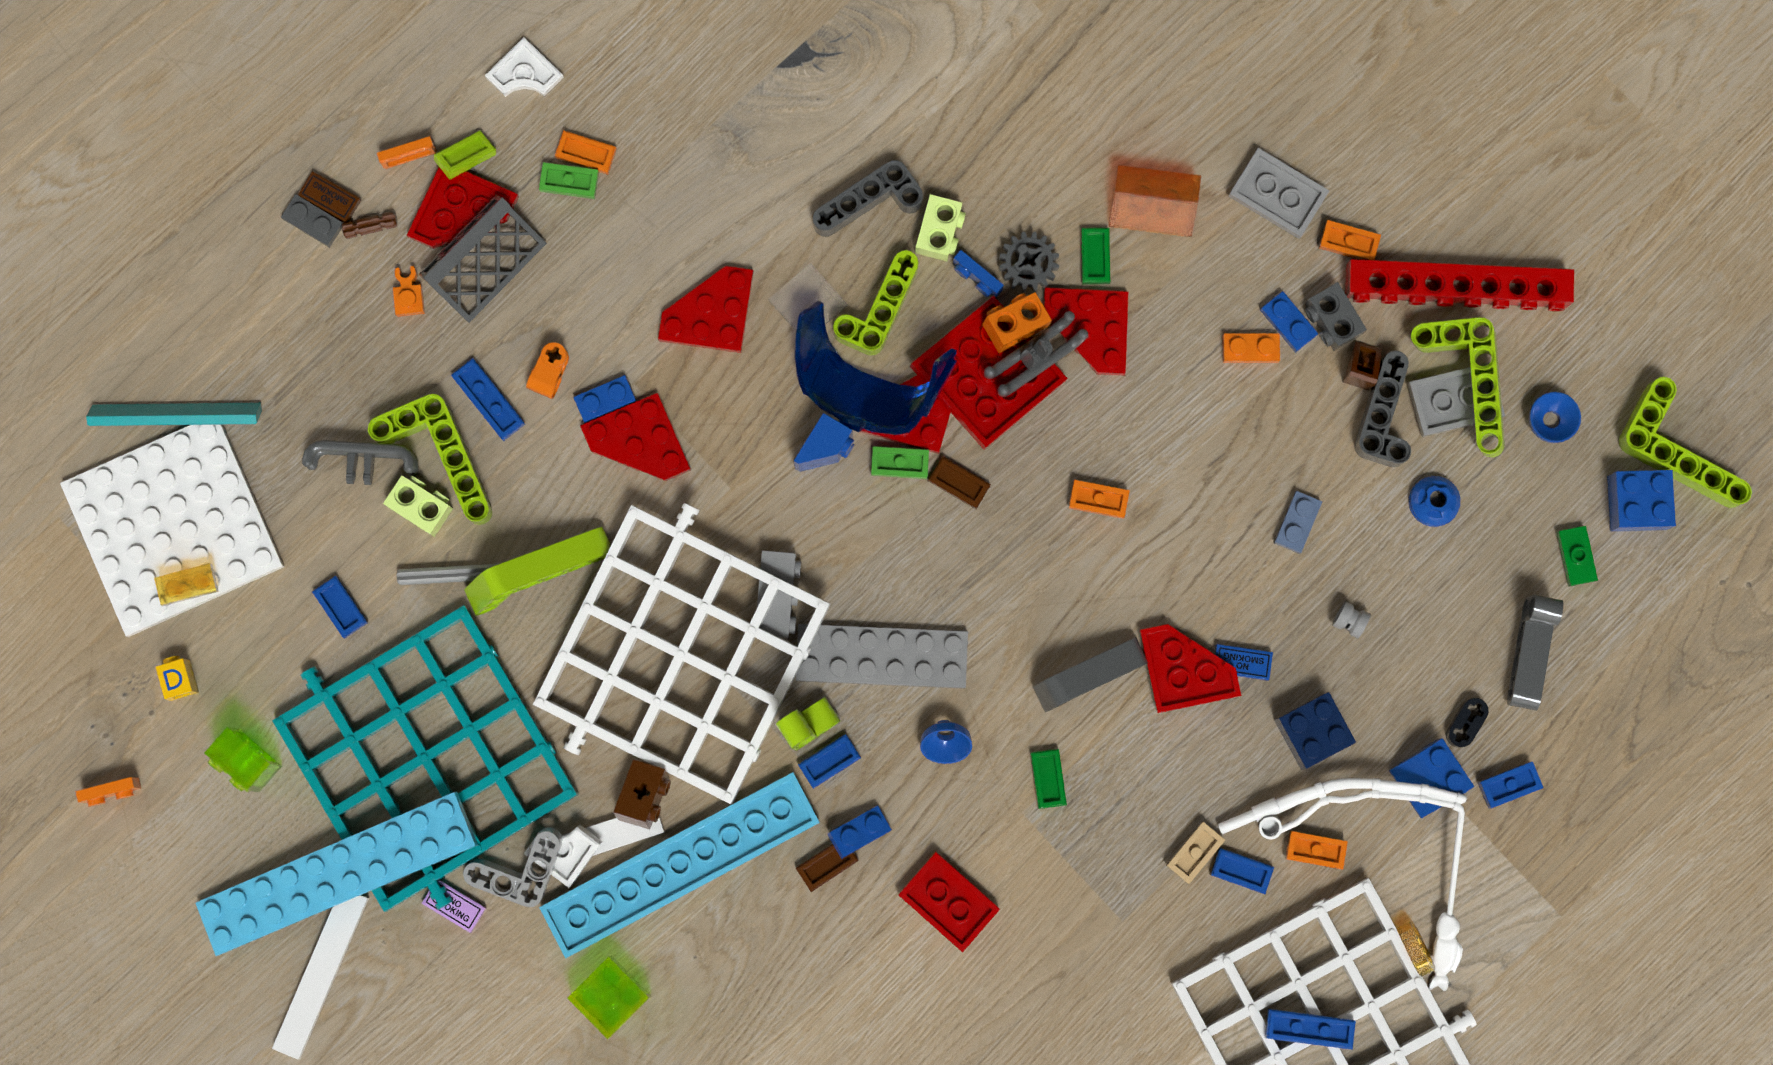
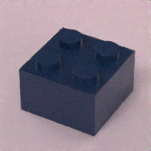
[1274,692,1356,770]

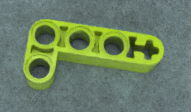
[833,250,918,356]
[776,697,841,751]

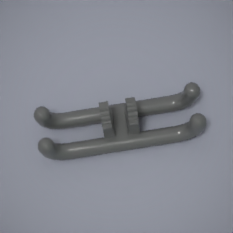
[984,311,1088,397]
[302,440,419,485]

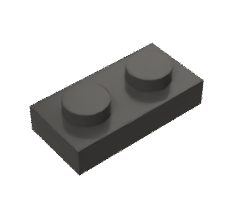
[281,194,343,248]

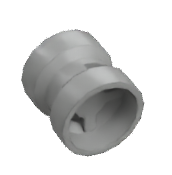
[1332,601,1371,639]

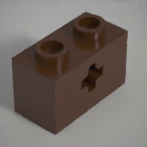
[613,759,671,830]

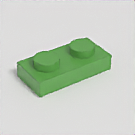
[539,162,599,199]
[871,446,929,479]

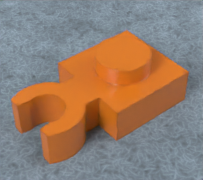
[393,266,425,317]

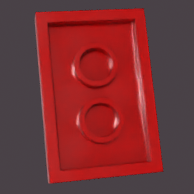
[898,852,1000,953]

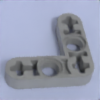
[463,827,563,907]

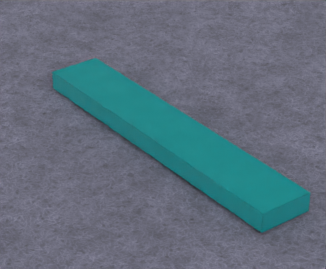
[86,402,262,426]

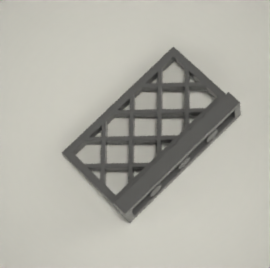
[418,195,547,323]

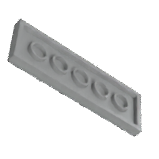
[796,624,968,689]

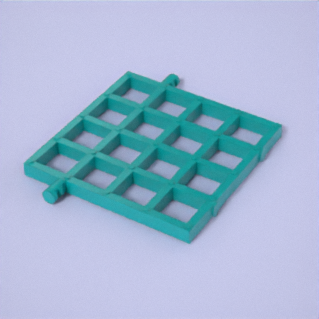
[272,605,579,912]

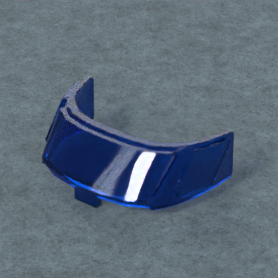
[795,301,957,435]

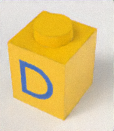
[155,655,199,701]

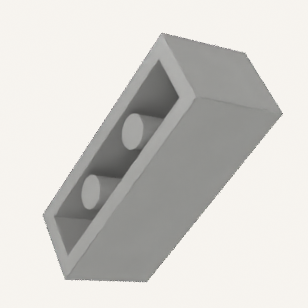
[757,551,801,640]

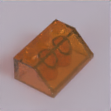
[1109,165,1201,237]

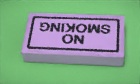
[422,880,486,933]

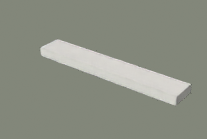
[272,895,369,1060]

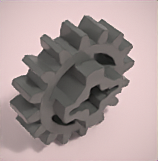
[999,232,1059,293]

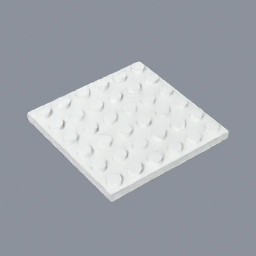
[60,424,284,637]

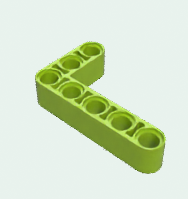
[1411,317,1505,458]
[1619,377,1752,508]
[368,394,493,525]
[464,527,611,616]

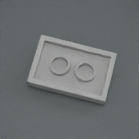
[1229,148,1329,239]
[1408,362,1505,437]

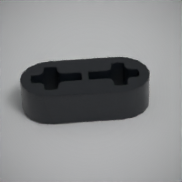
[1446,698,1489,748]

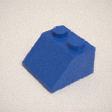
[794,413,855,472]
[1389,738,1475,818]

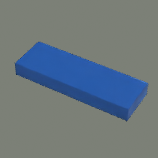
[451,358,525,442]
[1265,1009,1356,1050]

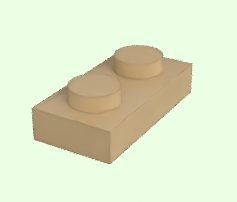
[1166,822,1225,884]

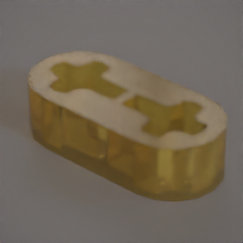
[1397,921,1435,977]

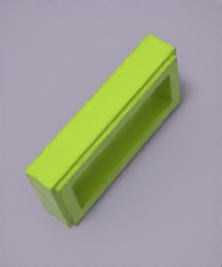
[434,130,496,180]

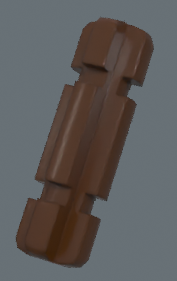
[342,212,397,239]

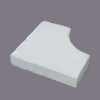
[485,37,564,97]
[524,825,602,888]

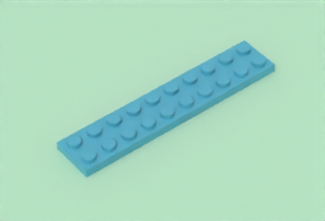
[539,772,820,959]
[195,792,478,956]

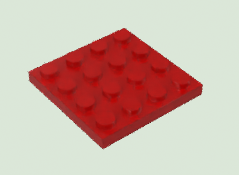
[910,296,1068,450]

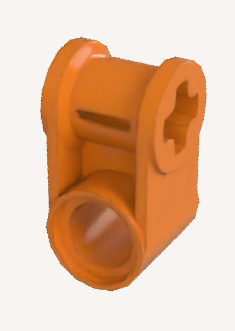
[526,342,569,399]

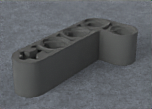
[813,160,923,237]
[1354,351,1411,468]
[1507,595,1563,711]
[1033,638,1148,713]

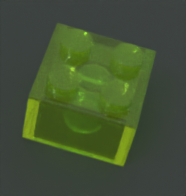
[204,727,282,793]
[567,955,652,1040]

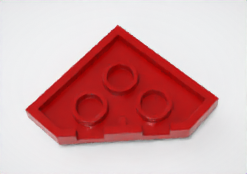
[407,167,519,249]
[658,266,754,353]
[1044,288,1129,376]
[858,375,951,454]
[580,393,691,481]
[1140,624,1242,713]

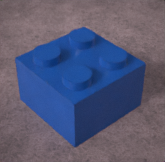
[1607,470,1676,532]

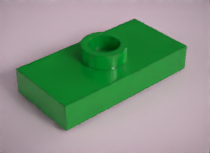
[1556,526,1598,587]

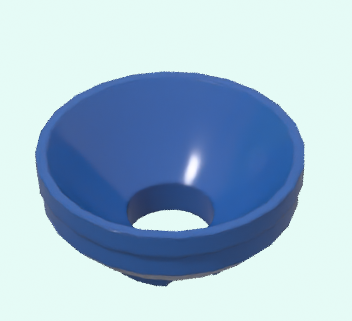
[1529,392,1581,443]
[1408,476,1461,527]
[920,720,972,764]

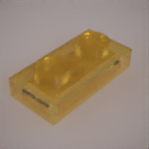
[154,563,219,606]

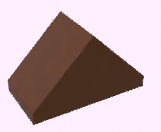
[1343,341,1382,391]

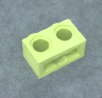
[915,194,966,262]
[383,476,453,537]

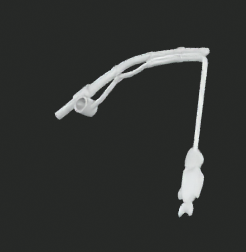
[1218,778,1467,991]

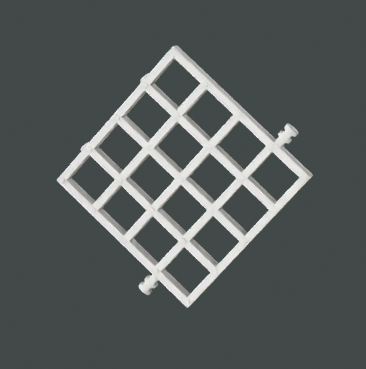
[533,503,831,804]
[1171,878,1477,1065]

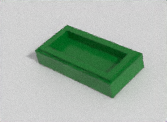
[1081,228,1111,285]
[1030,749,1067,809]

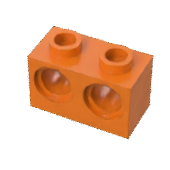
[982,292,1052,353]

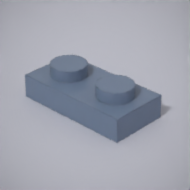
[1274,491,1322,554]

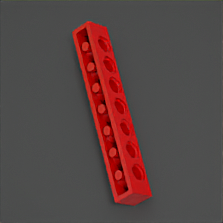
[1345,259,1574,312]

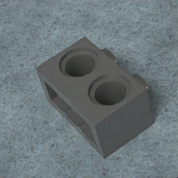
[1305,282,1367,351]

